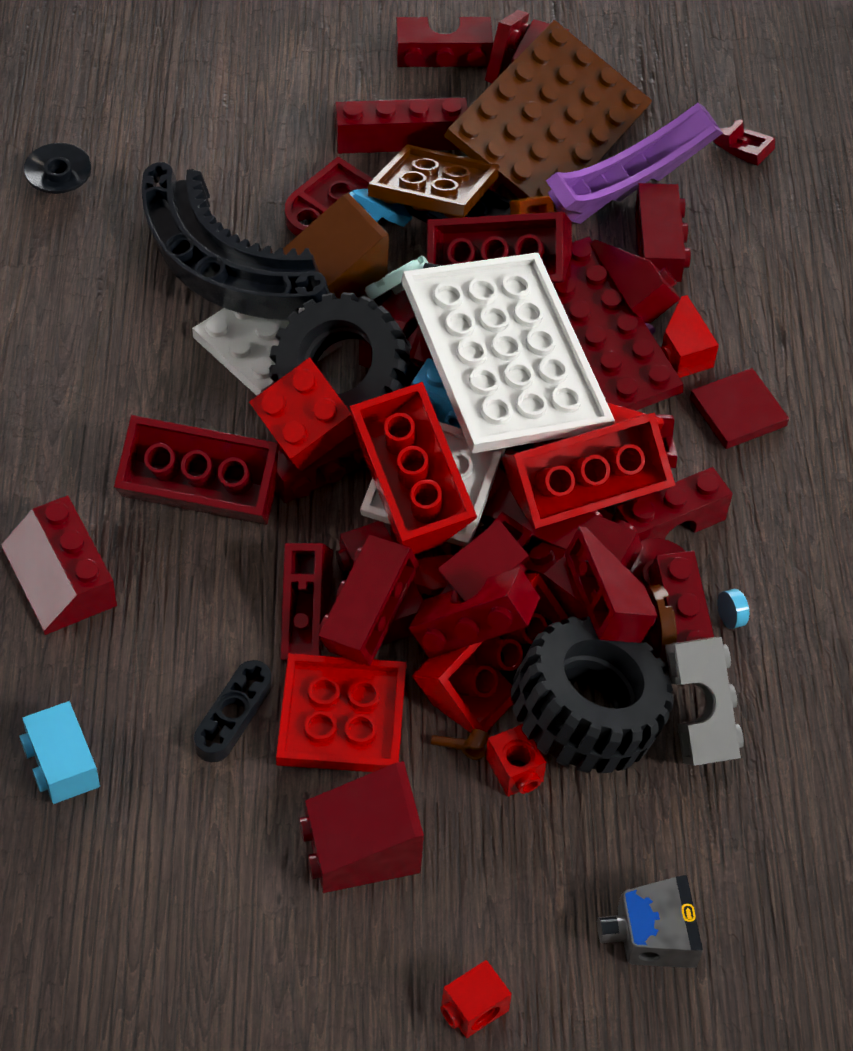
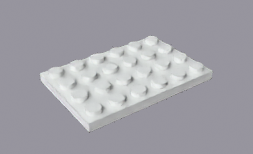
[401,253,615,454]

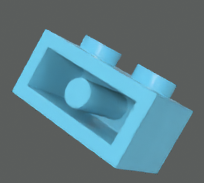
[19,701,100,804]

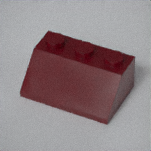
[1,495,117,635]

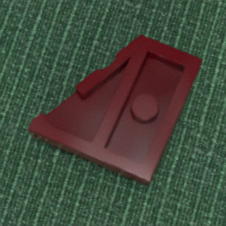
[485,10,530,83]

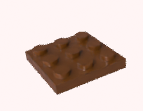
[368,144,500,218]

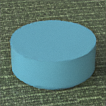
[717,589,750,629]

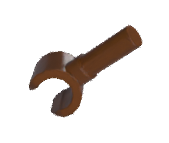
[431,729,489,760]

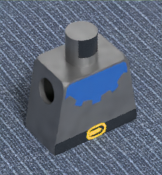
[597,875,703,968]

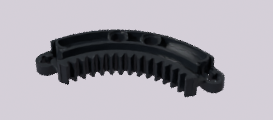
[142,162,330,320]

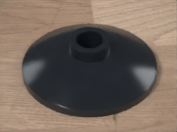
[24,143,92,194]

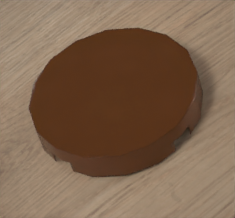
[642,584,677,662]

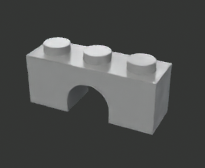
[665,637,744,766]

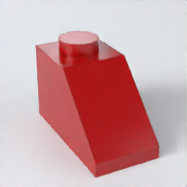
[660,295,719,378]

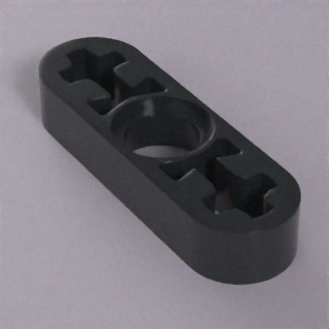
[194,660,272,762]

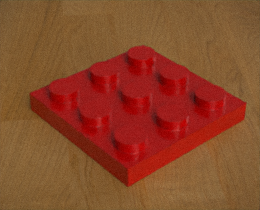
[276,653,406,772]

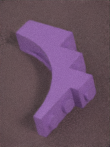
[546,103,723,224]

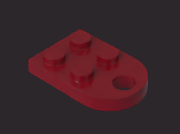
[285,157,373,236]

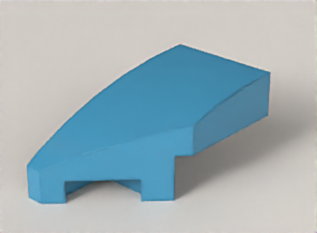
[349,189,413,227]

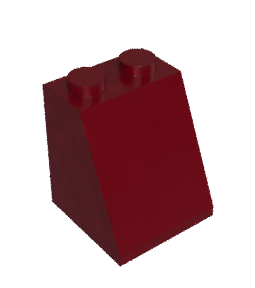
[299,761,424,893]

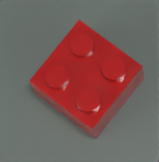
[249,357,355,471]

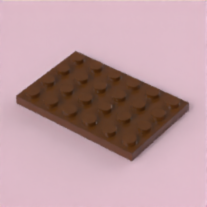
[444,20,652,212]

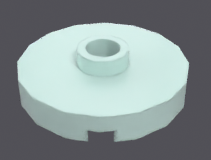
[365,256,428,300]

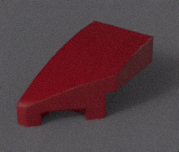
[713,119,775,166]

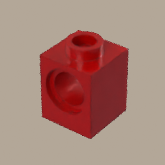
[486,724,547,797]
[440,960,512,1039]

